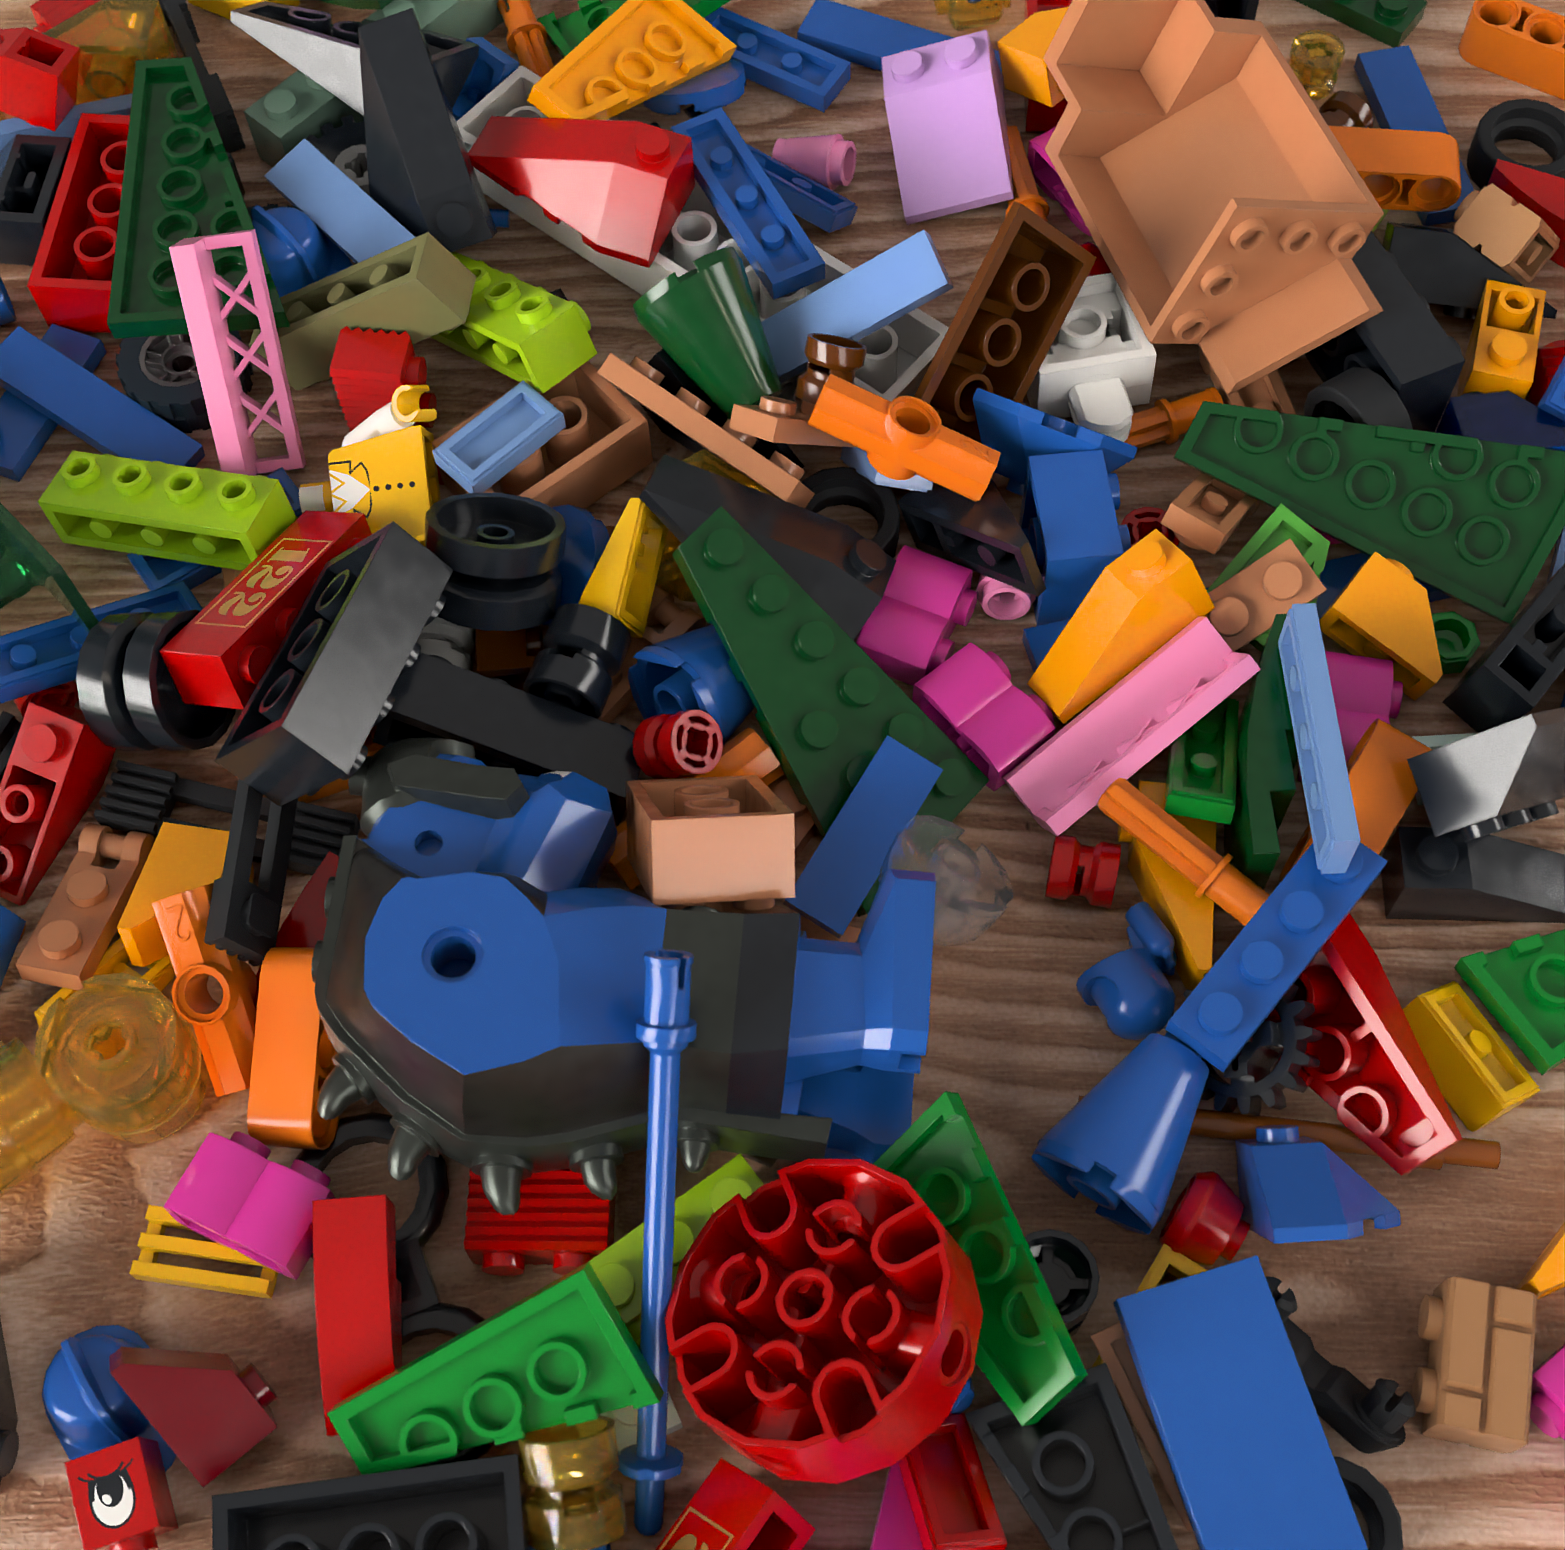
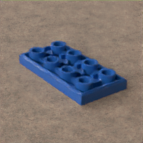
[1113,1255,1368,1550]

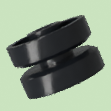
[424,492,566,631]
[76,610,237,751]

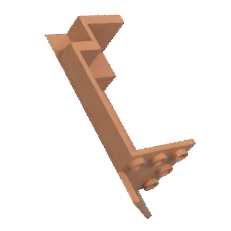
[1043,0,1384,396]

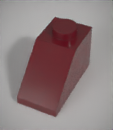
[109,1347,278,1488]

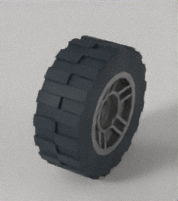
[115,330,253,433]

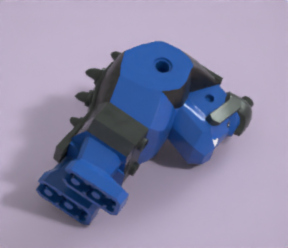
[312,737,936,1215]

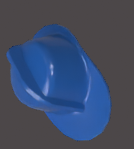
[251,205,353,297]
[42,1325,177,1472]

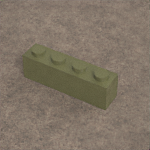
[249,232,476,391]

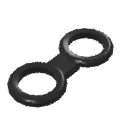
[294,1112,495,1469]

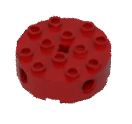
[665,1159,983,1484]

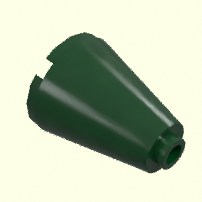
[633,247,783,420]

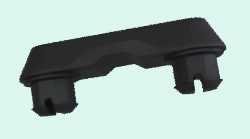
[1265,1276,1416,1454]

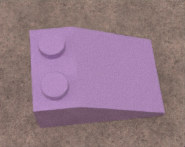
[882,29,1014,225]

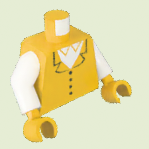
[299,385,441,546]

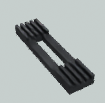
[150,0,246,153]
[94,760,360,875]
[204,778,298,967]

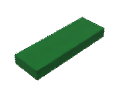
[1164,698,1239,825]

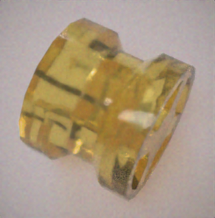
[1288,29,1345,100]

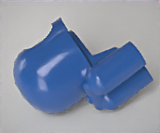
[1076,902,1177,1041]

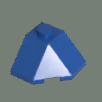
[973,388,1138,496]
[1235,1125,1401,1244]

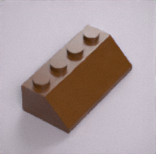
[914,202,1097,443]

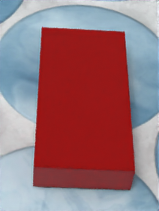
[898,1413,1007,1550]

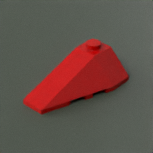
[468,116,695,268]
[1249,913,1463,1176]

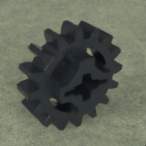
[1173,973,1323,1116]

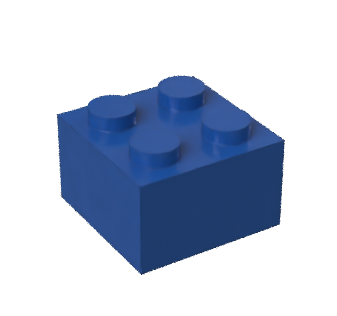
[1019,449,1131,626]

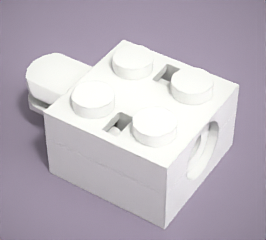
[1026,273,1157,442]

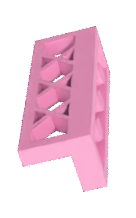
[169,229,306,476]
[1002,616,1261,836]

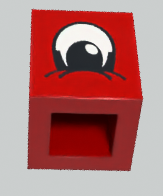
[64,1437,178,1550]

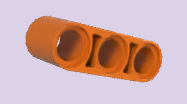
[1458,0,1565,100]
[1329,126,1461,212]
[1279,718,1433,881]
[247,947,339,1150]

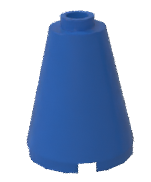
[628,624,755,745]
[1031,1031,1209,1235]

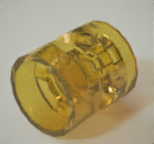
[518,1416,628,1550]

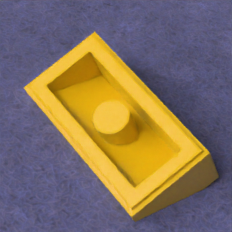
[1402,981,1541,1132]

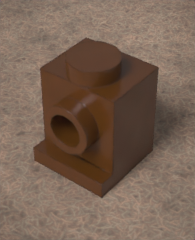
[476,626,544,691]

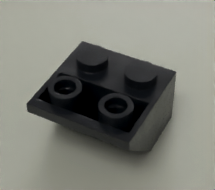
[0,134,72,266]

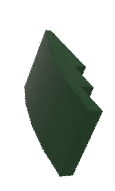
[1224,614,1298,890]

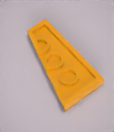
[527,0,737,120]

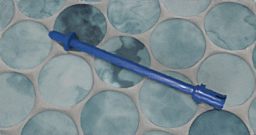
[618,949,697,1536]

